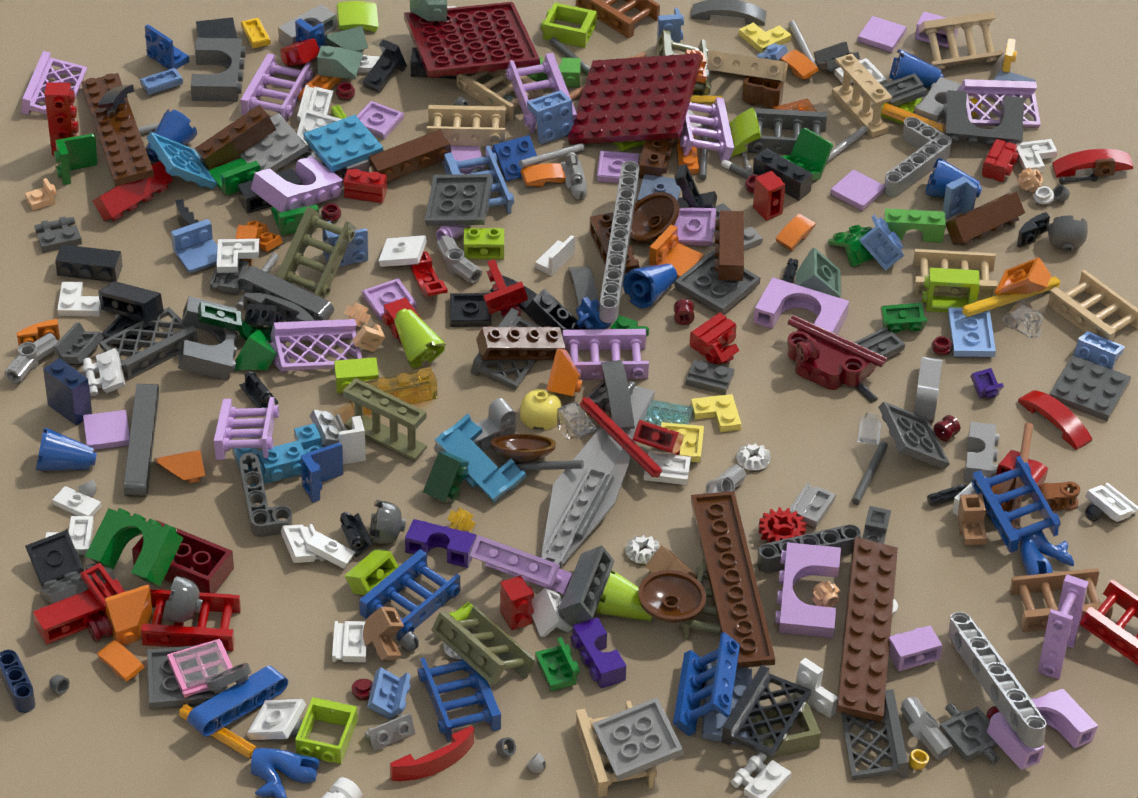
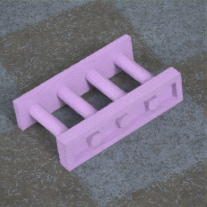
[506,53,577,133]
[240,54,313,121]
[680,97,734,162]
[563,329,649,380]
[214,397,279,460]
[470,535,573,595]
[1038,575,1089,679]

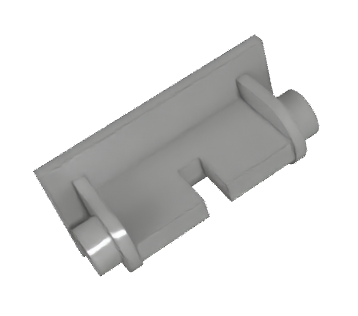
[561,152,587,189]
[365,713,416,751]

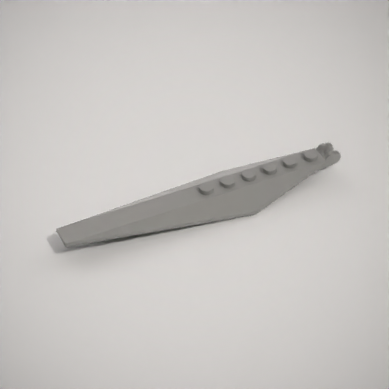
[541,386,655,567]

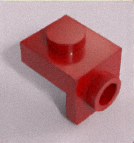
[702,343,740,364]

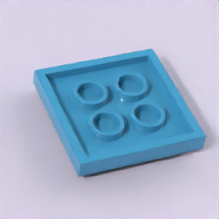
[303,115,384,172]
[146,132,217,189]

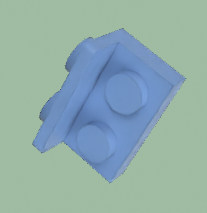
[1074,331,1125,370]

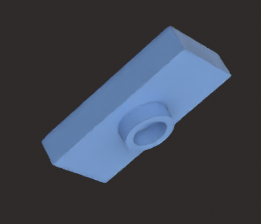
[140,68,183,95]

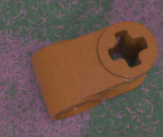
[1038,481,1080,511]

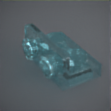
[646,400,693,426]

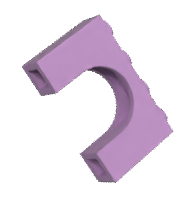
[251,156,344,212]
[754,277,849,335]
[775,542,841,638]
[987,689,1098,770]

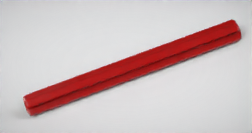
[580,397,662,478]

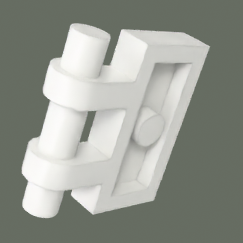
[82,348,126,396]
[731,752,791,798]

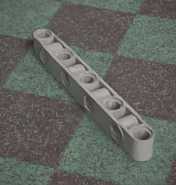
[948,612,1047,748]

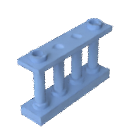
[444,145,514,214]

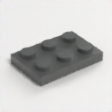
[38,563,116,603]

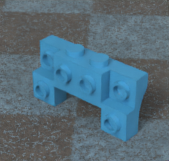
[435,413,527,503]
[232,423,323,487]

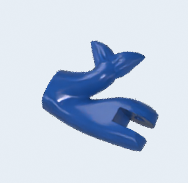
[1019,530,1074,575]
[251,748,319,798]

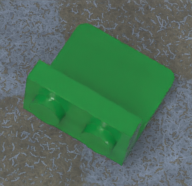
[781,128,833,180]
[54,134,98,185]
[209,158,260,196]
[271,204,319,236]
[828,225,874,267]

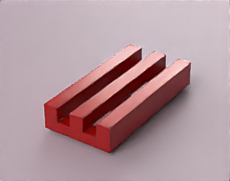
[80,563,122,610]

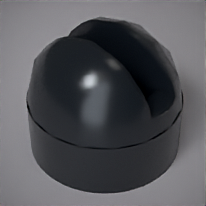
[1085,502,1104,521]

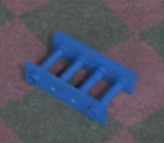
[971,456,1061,553]
[359,549,461,642]
[673,632,740,736]
[417,658,501,742]

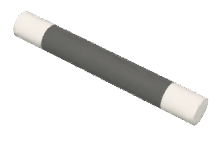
[721,159,756,178]

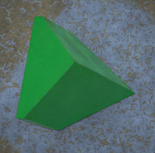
[234,330,277,371]

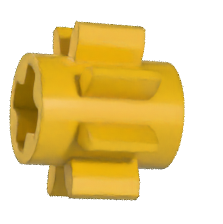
[447,507,476,532]

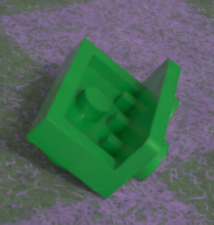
[880,303,927,333]
[535,637,580,691]

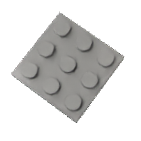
[239,113,309,172]
[592,697,684,781]

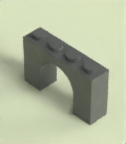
[191,38,246,102]
[943,90,1024,147]
[177,296,238,380]

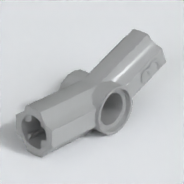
[437,235,482,284]
[4,333,58,384]
[706,464,746,493]
[900,696,953,760]

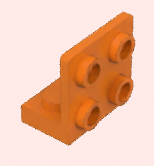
[649,225,704,278]

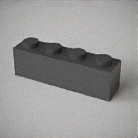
[558,545,615,626]

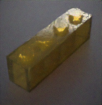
[350,367,437,415]

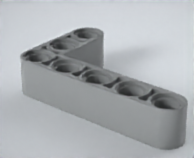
[884,117,952,197]

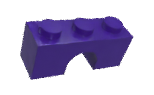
[405,519,477,568]
[570,617,627,689]

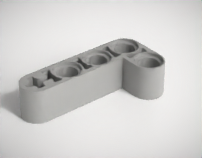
[914,357,942,422]
[434,398,516,454]

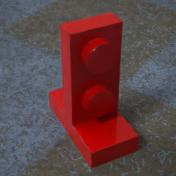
[484,259,528,314]

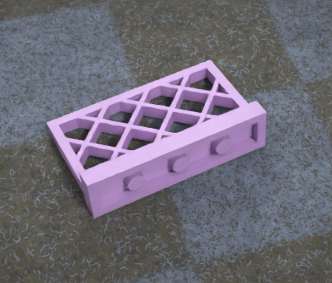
[21,51,87,115]
[958,79,1041,128]
[270,319,362,371]

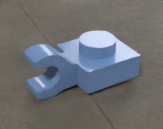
[757,44,788,60]

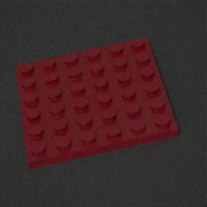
[404,2,540,78]
[568,53,702,145]

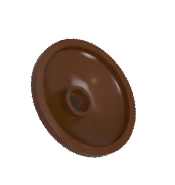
[630,192,680,242]
[491,434,556,463]
[638,570,706,623]

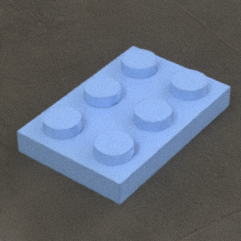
[948,308,996,357]

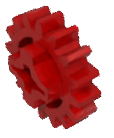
[758,507,806,543]

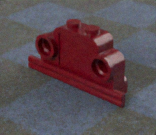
[787,315,888,390]

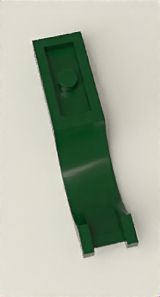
[198,302,273,343]

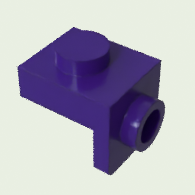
[970,368,1004,399]

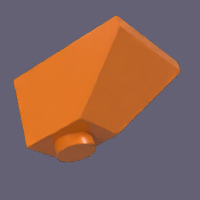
[995,257,1052,295]
[546,349,583,396]
[154,450,205,483]
[105,584,153,646]

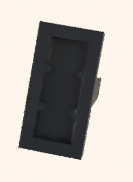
[362,39,407,93]
[675,164,717,208]

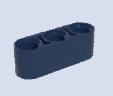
[0,649,36,713]

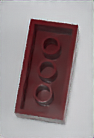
[132,520,234,593]

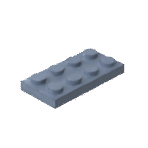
[701,662,752,746]

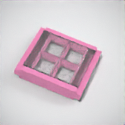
[167,639,234,698]

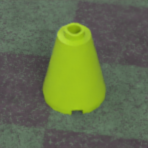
[394,309,446,368]
[596,570,656,621]

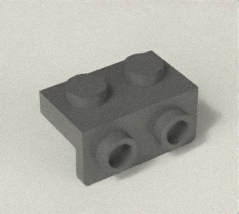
[813,41,860,72]
[54,322,104,364]

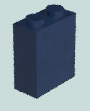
[43,358,92,426]

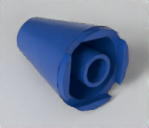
[889,49,943,88]
[146,109,197,162]
[925,158,982,198]
[623,263,677,308]
[36,428,97,471]

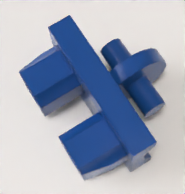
[576,297,612,330]

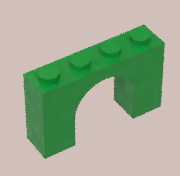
[85,508,183,587]

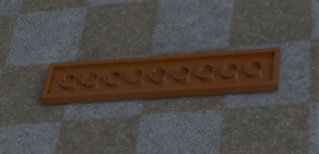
[81,73,154,186]
[691,491,775,669]
[836,537,898,722]

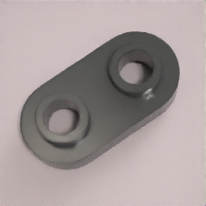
[205,663,252,693]

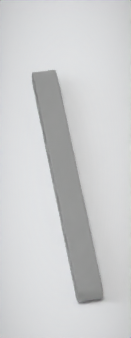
[599,161,639,323]

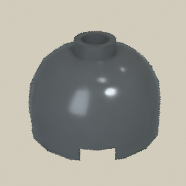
[1048,215,1088,252]
[370,500,406,544]
[163,576,203,623]

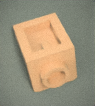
[25,178,57,211]
[352,324,386,352]

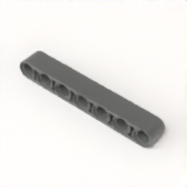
[124,384,159,496]

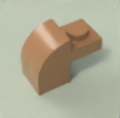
[958,494,987,545]
[363,607,404,661]

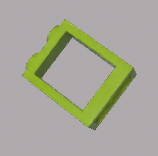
[540,2,597,48]
[922,268,980,313]
[295,697,358,764]

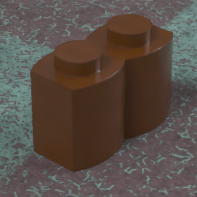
[742,75,784,109]

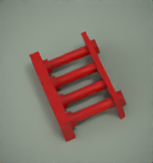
[1080,579,1138,666]
[141,589,241,651]

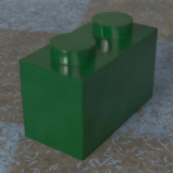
[423,452,469,503]

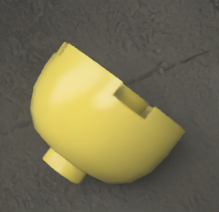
[520,389,562,430]

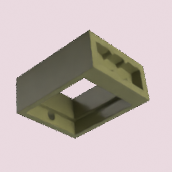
[750,702,821,759]

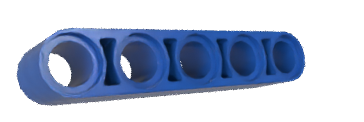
[187,666,288,737]

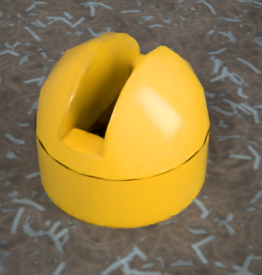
[909,749,929,770]

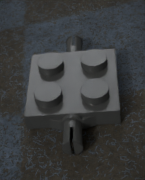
[939,703,1000,764]

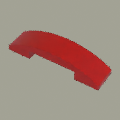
[1052,149,1133,178]
[410,251,448,297]
[1018,390,1092,450]
[390,725,474,781]

